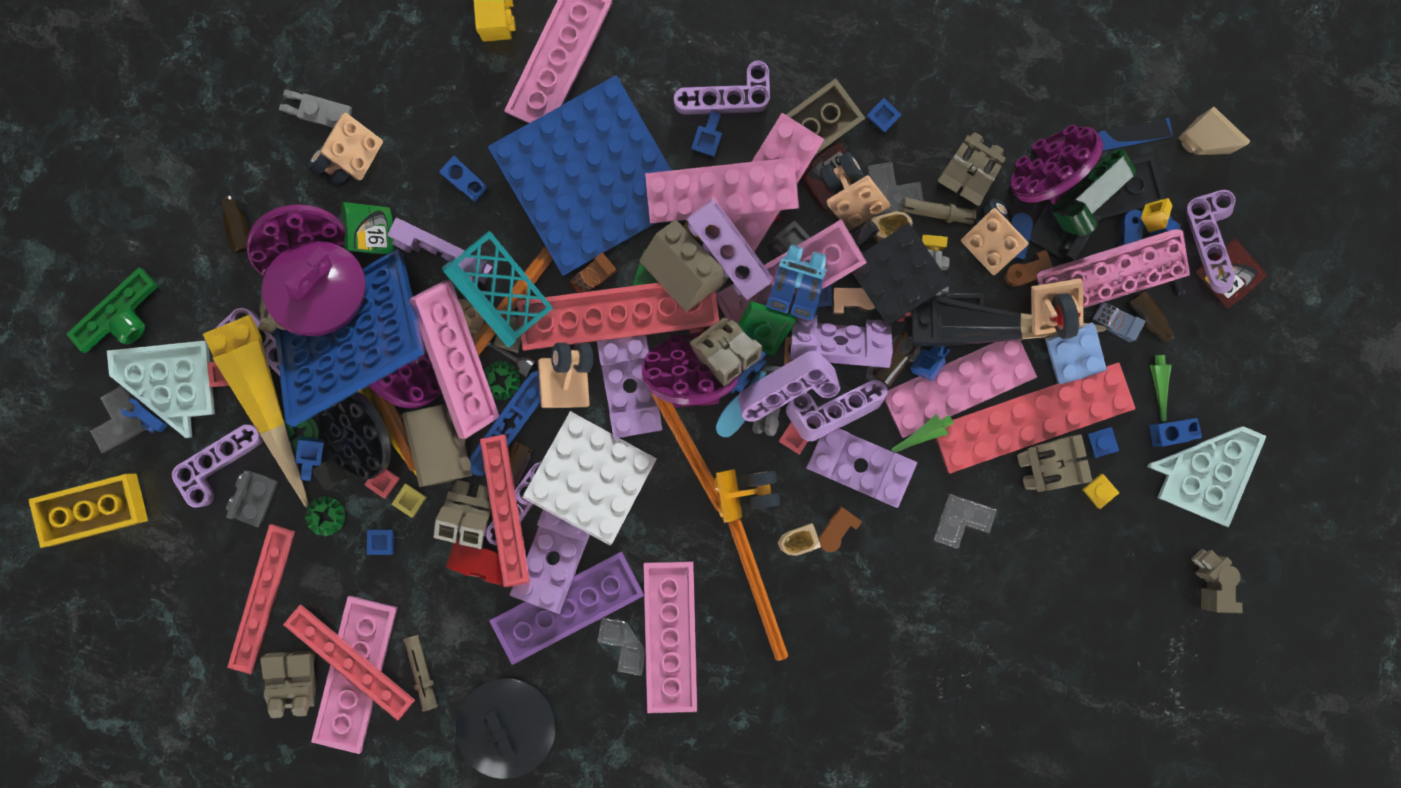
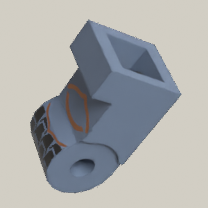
[1092,302,1146,343]

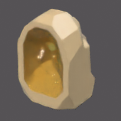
[870,211,913,244]
[778,523,821,556]

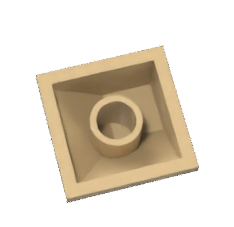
[1179,107,1250,155]

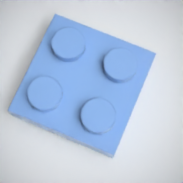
[1045,323,1107,384]

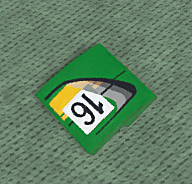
[341,202,394,255]

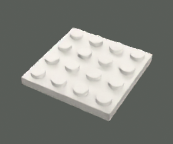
[522,411,656,545]

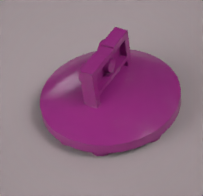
[1010,125,1103,205]
[247,205,345,277]
[262,241,366,336]
[642,332,742,408]
[370,335,442,408]

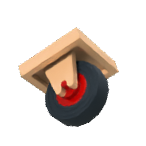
[1031,278,1083,339]

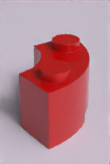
[446,539,513,588]

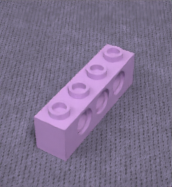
[687,198,773,300]

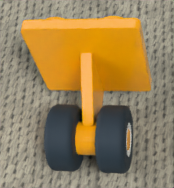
[714,469,780,523]

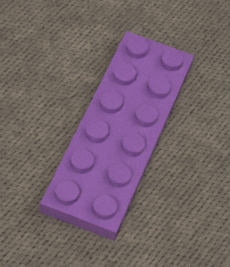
[490,551,644,665]

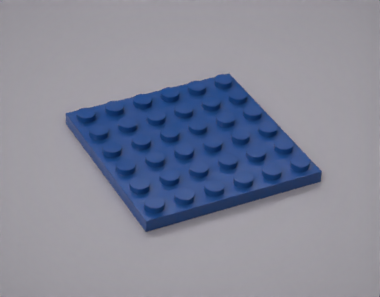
[488,75,672,276]
[275,249,425,427]

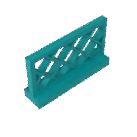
[442,231,553,348]

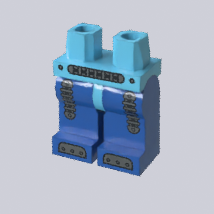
[766,245,828,321]

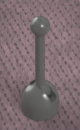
[486,340,538,377]

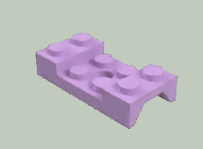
[387,218,493,284]
[790,315,893,368]
[597,335,663,439]
[806,429,918,508]
[510,509,590,614]

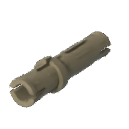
[901,197,976,225]
[403,635,438,711]

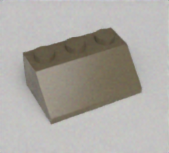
[776,78,865,154]
[639,219,725,312]
[402,405,472,487]

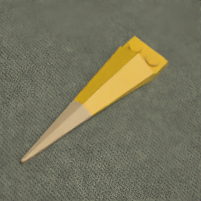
[203,314,309,507]

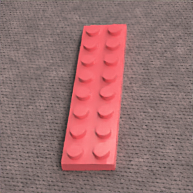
[517,283,719,351]
[936,363,1136,473]

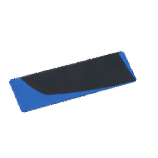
[1099,118,1173,150]

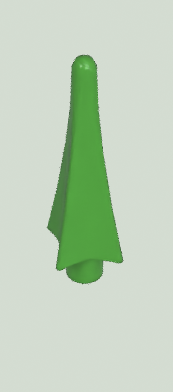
[1150,355,1171,423]
[891,414,954,453]

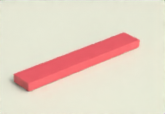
[480,435,530,587]
[227,524,295,674]
[283,605,415,721]

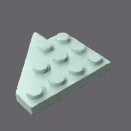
[107,341,215,438]
[1148,427,1266,527]

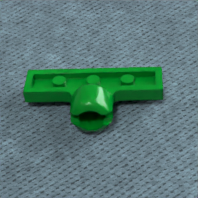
[67,267,158,353]

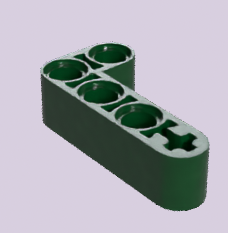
[1051,149,1136,236]

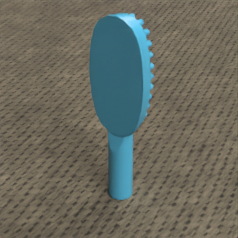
[716,370,767,437]

